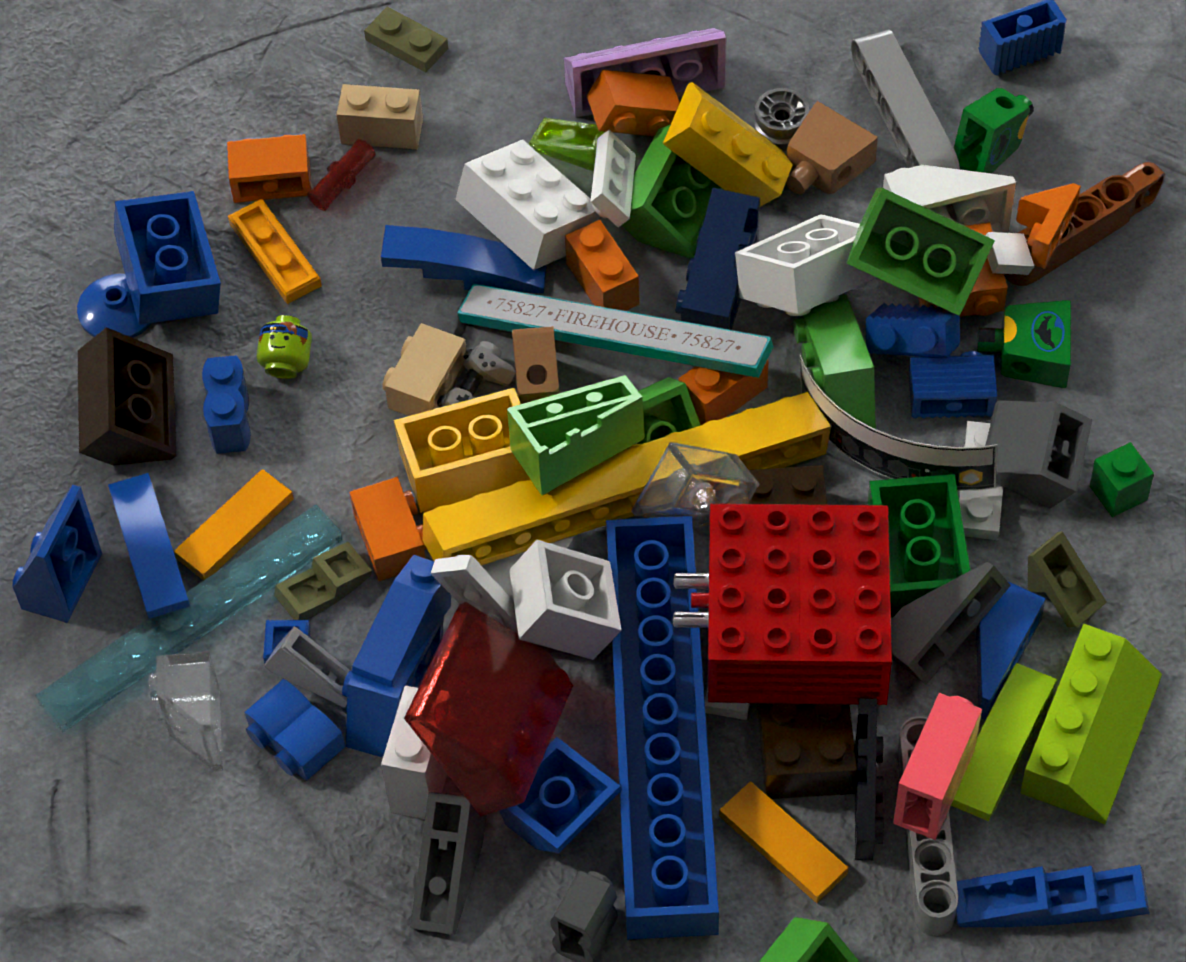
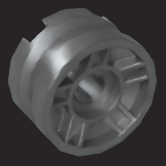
[755,88,809,150]

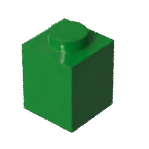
[1089,442,1154,517]

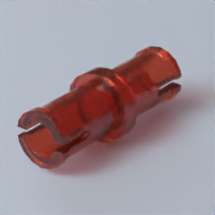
[307,139,376,211]

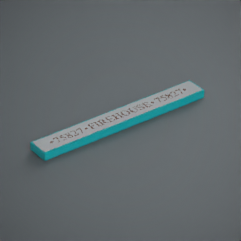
[457,284,773,378]

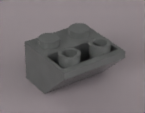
[985,401,1092,508]

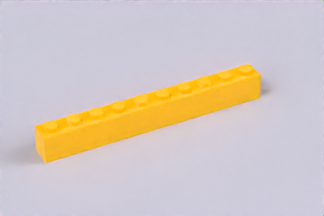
[423,392,831,566]

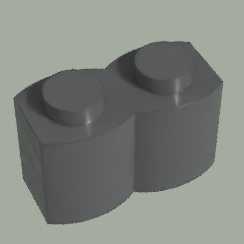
[550,871,618,962]

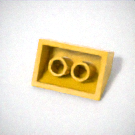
[663,82,793,207]

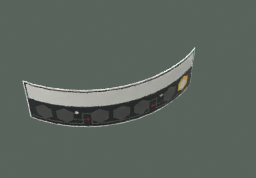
[800,355,997,491]

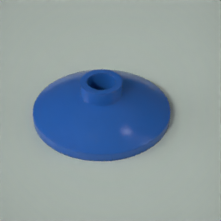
[77,273,152,338]

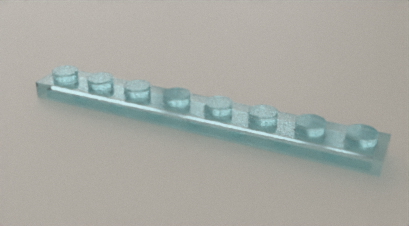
[36,505,343,733]

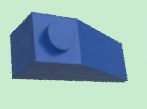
[352,555,451,687]
[976,582,1046,721]

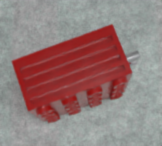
[673,504,892,705]

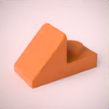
[1016,183,1081,269]

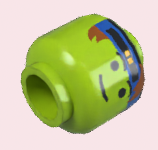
[257,315,312,379]

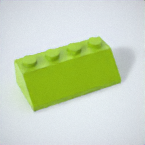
[1020,623,1162,824]

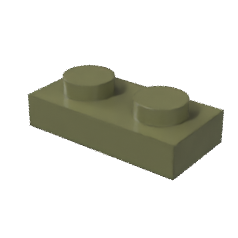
[364,6,449,73]

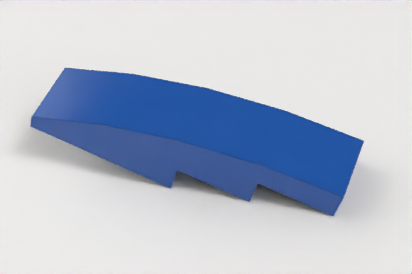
[381,225,547,293]
[108,473,190,619]
[956,865,1150,927]

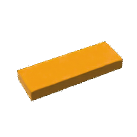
[228,199,322,304]
[174,469,294,582]
[719,781,849,903]

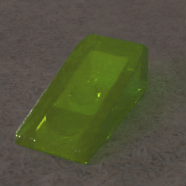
[528,117,614,171]

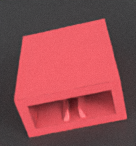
[893,693,982,840]

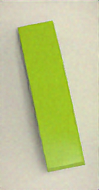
[951,663,1057,821]

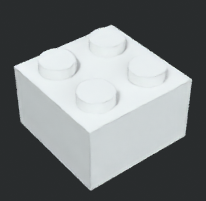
[509,540,621,660]

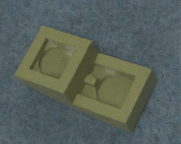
[274,541,372,620]

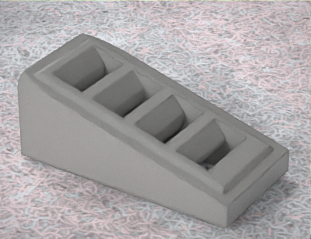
[264,626,351,707]

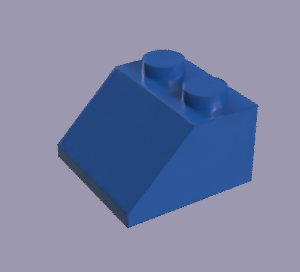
[494,737,622,853]

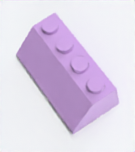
[564,28,726,117]

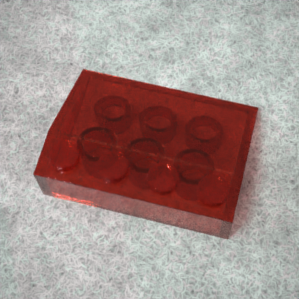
[404,602,573,816]

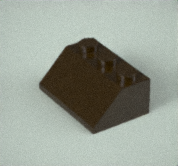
[78,327,177,466]

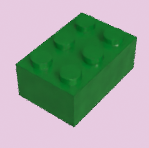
[868,474,971,617]

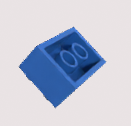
[114,191,221,325]

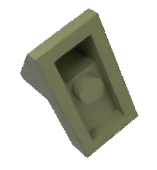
[1028,531,1107,627]

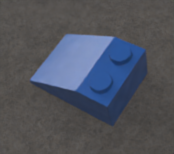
[12,485,102,623]

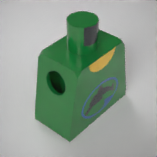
[954,88,1034,174]
[977,300,1071,388]

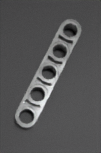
[851,29,960,169]
[897,716,958,936]

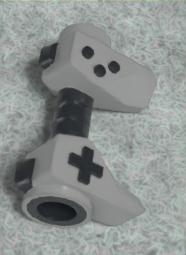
[437,341,516,408]

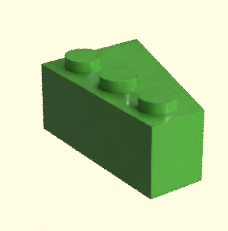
[793,294,876,429]
[507,375,645,495]

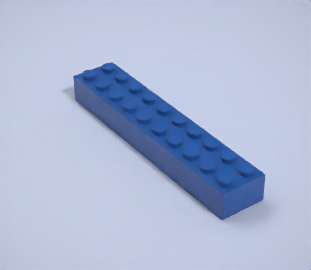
[606,516,719,940]

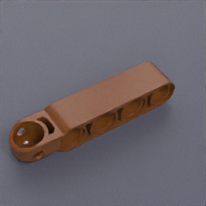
[1004,162,1165,286]

